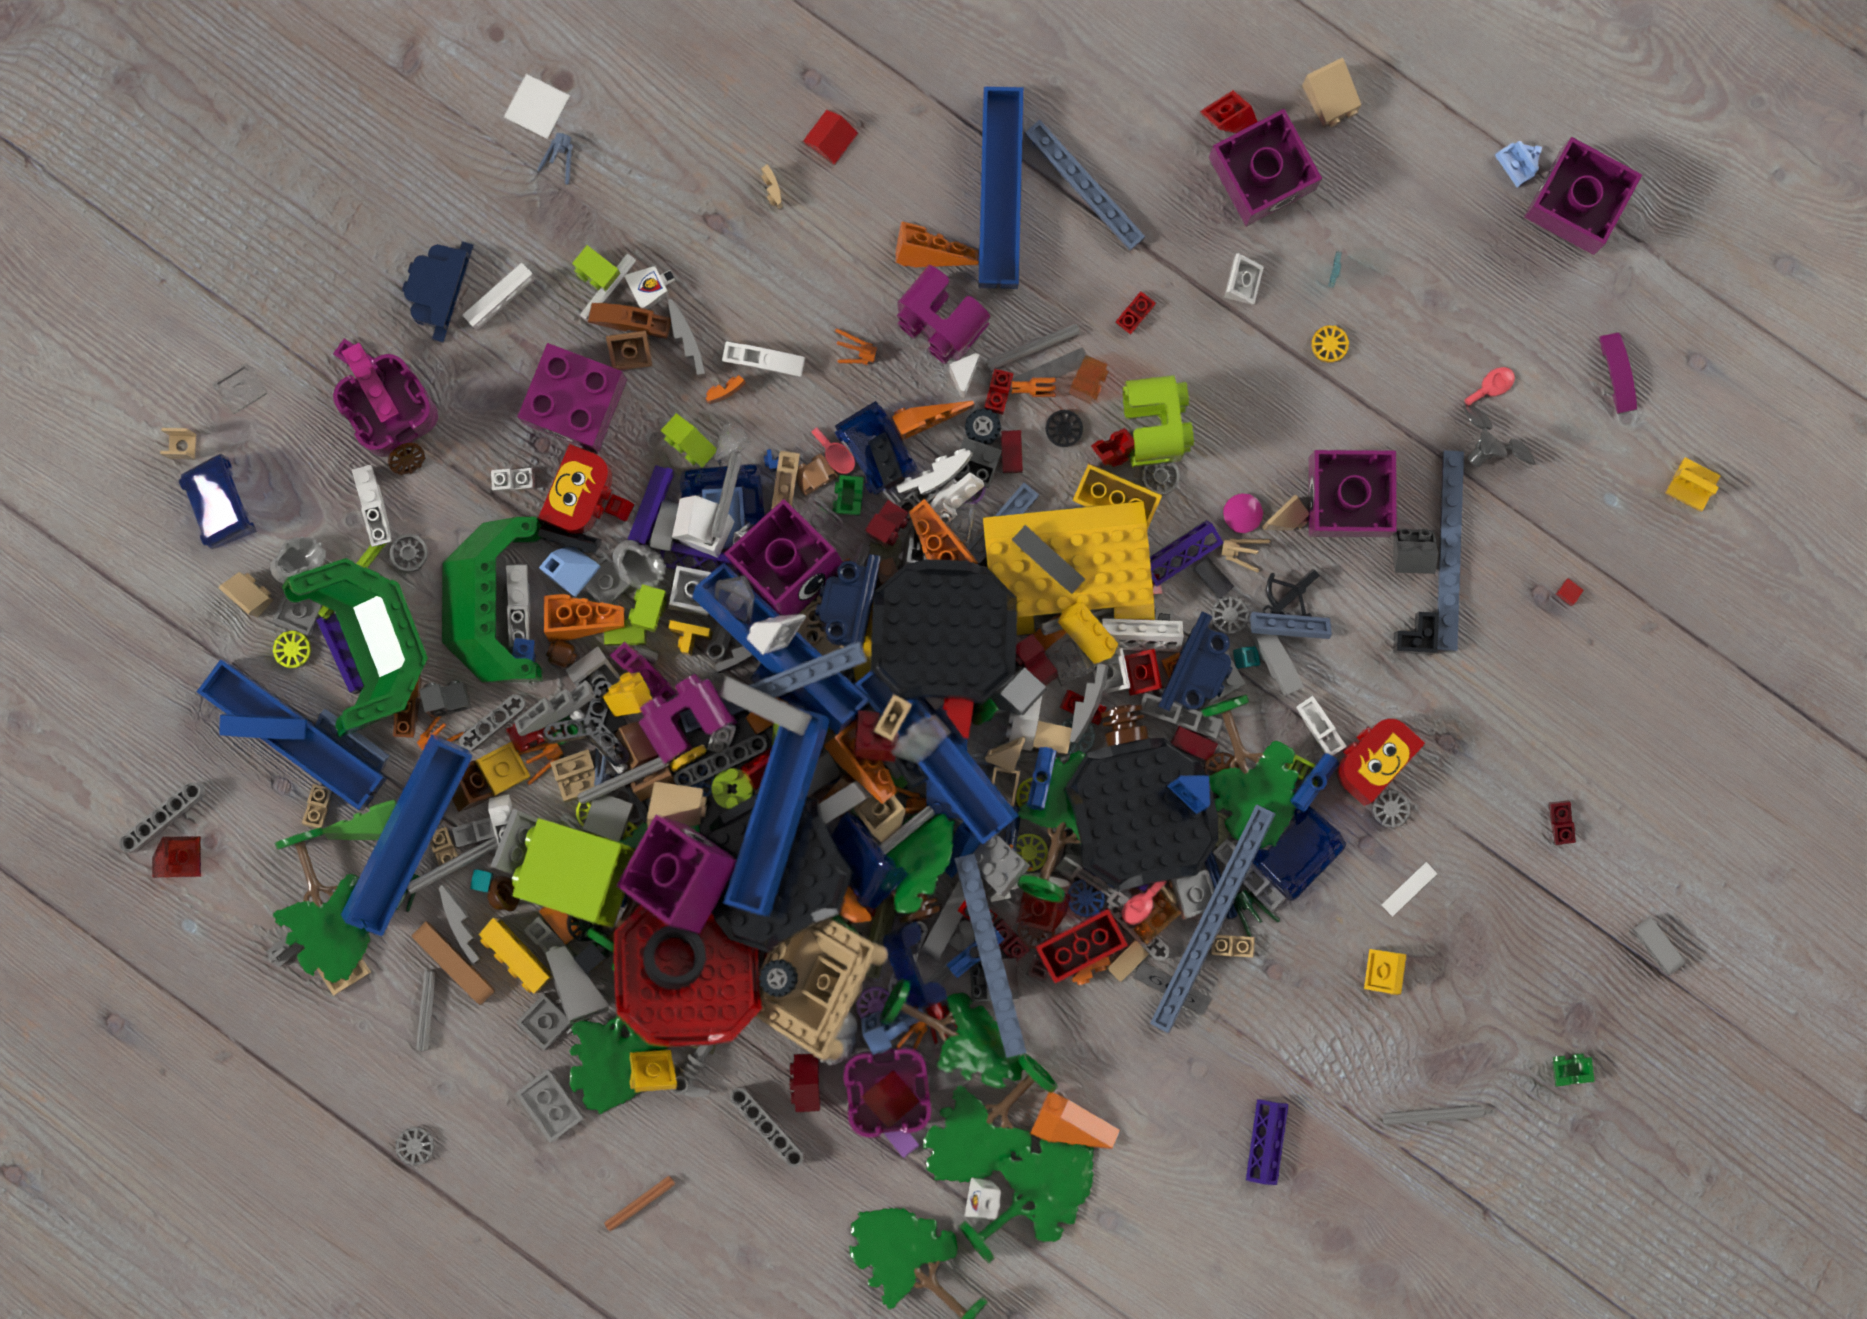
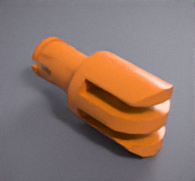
[1012,377,1056,397]

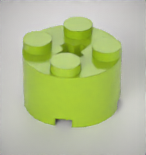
[711,768,754,809]

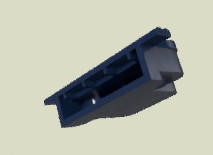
[402,241,474,343]
[815,554,881,649]
[1158,611,1233,711]

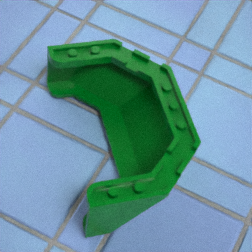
[442,517,543,683]
[282,558,428,737]

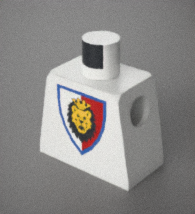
[624,266,675,310]
[965,1178,1001,1219]

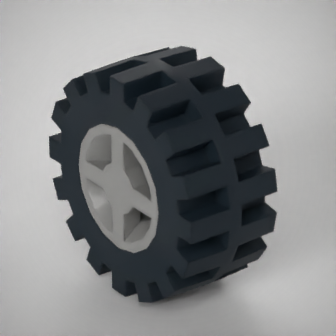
[965,408,1001,445]
[759,960,798,997]

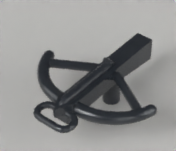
[1262,569,1320,617]

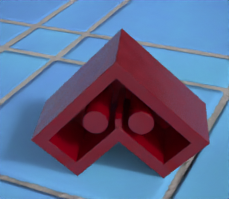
[865,500,910,549]
[1015,634,1058,686]
[854,710,899,762]
[789,1053,820,1112]

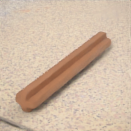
[604,1176,675,1231]

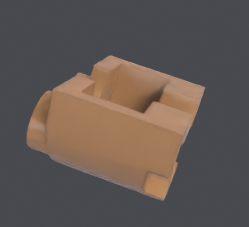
[796,453,839,497]

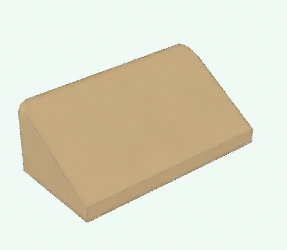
[1107,940,1149,982]

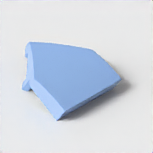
[1495,141,1542,187]

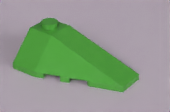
[322,799,397,840]

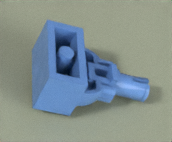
[861,1007,924,1055]

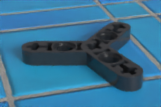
[543,681,629,767]

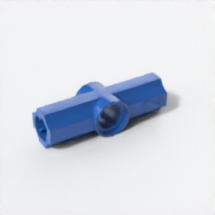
[1027,747,1057,810]
[1290,753,1339,811]
[946,927,1005,978]

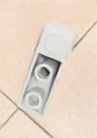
[488,794,513,846]

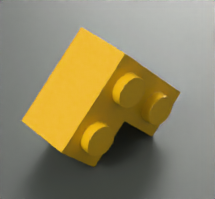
[603,672,652,717]

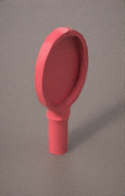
[1464,367,1515,406]
[811,427,855,474]
[1122,881,1167,925]

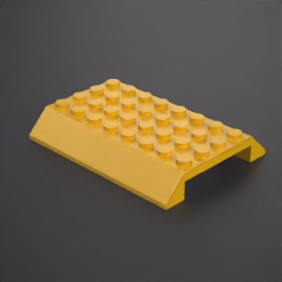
[983,501,1155,635]

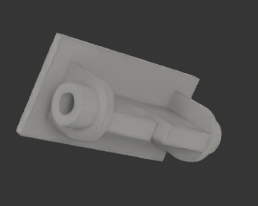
[267,931,304,967]

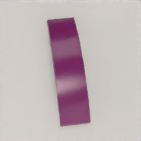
[1599,332,1637,414]
[610,641,678,700]

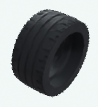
[643,925,706,990]

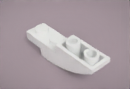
[722,341,805,377]
[896,448,973,495]
[352,465,392,547]
[930,472,984,524]
[506,564,530,647]

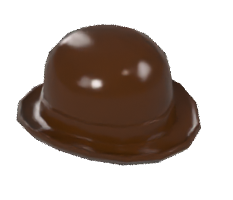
[487,876,520,912]

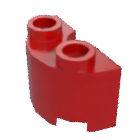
[1091,428,1135,467]
[506,723,552,753]

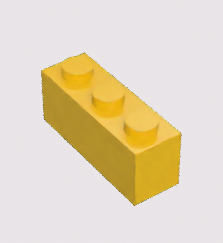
[1058,602,1118,664]

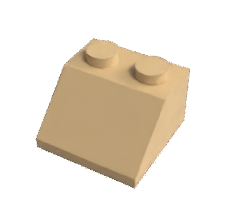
[218,572,273,618]

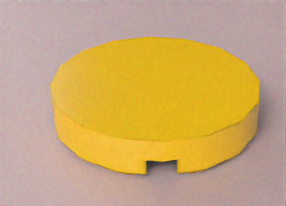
[669,744,707,772]

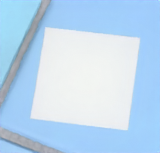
[504,74,570,139]

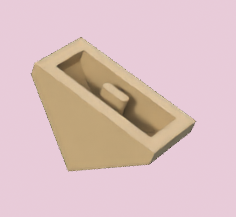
[874,695,912,740]
[985,736,1026,772]

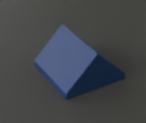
[1168,776,1210,814]

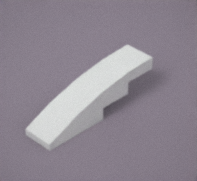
[1296,696,1347,770]

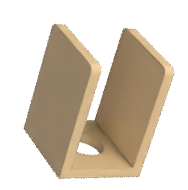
[160,428,196,460]
[1033,721,1072,755]
[991,767,1020,807]

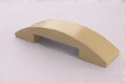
[771,451,800,510]

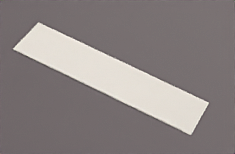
[1382,862,1437,917]

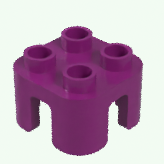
[896,265,991,365]
[333,354,438,457]
[638,674,737,766]
[844,1047,931,1138]

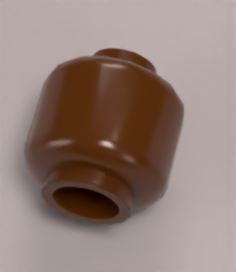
[546,639,577,669]

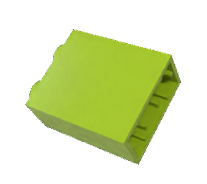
[512,818,636,928]

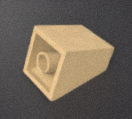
[1302,57,1362,127]
[647,782,707,828]

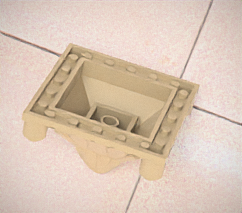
[755,918,887,1061]

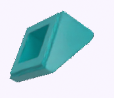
[1233,646,1261,669]
[470,869,494,893]

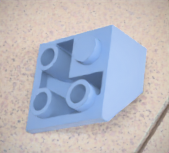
[539,547,601,598]

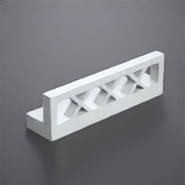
[462,263,536,331]
[1101,618,1184,652]

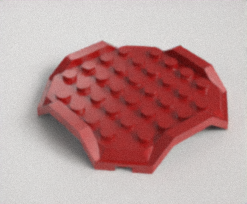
[614,904,762,1047]

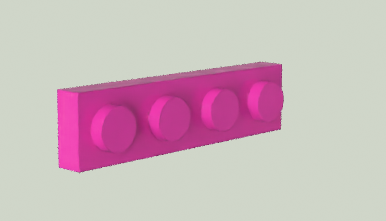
[342,343,399,423]

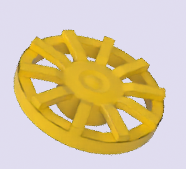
[1311,325,1349,363]

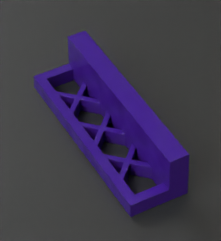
[628,465,675,545]
[1150,520,1223,587]
[660,543,738,575]
[316,614,363,694]
[1246,1099,1289,1185]

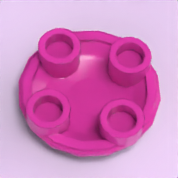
[1223,493,1263,533]

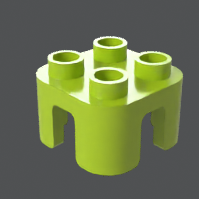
[1122,375,1194,467]

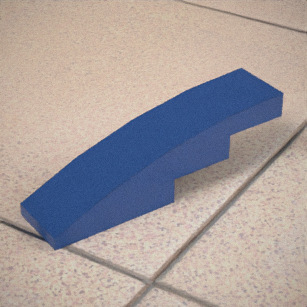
[219,714,307,740]

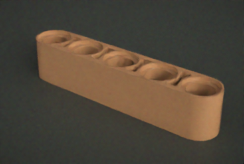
[411,921,496,1005]

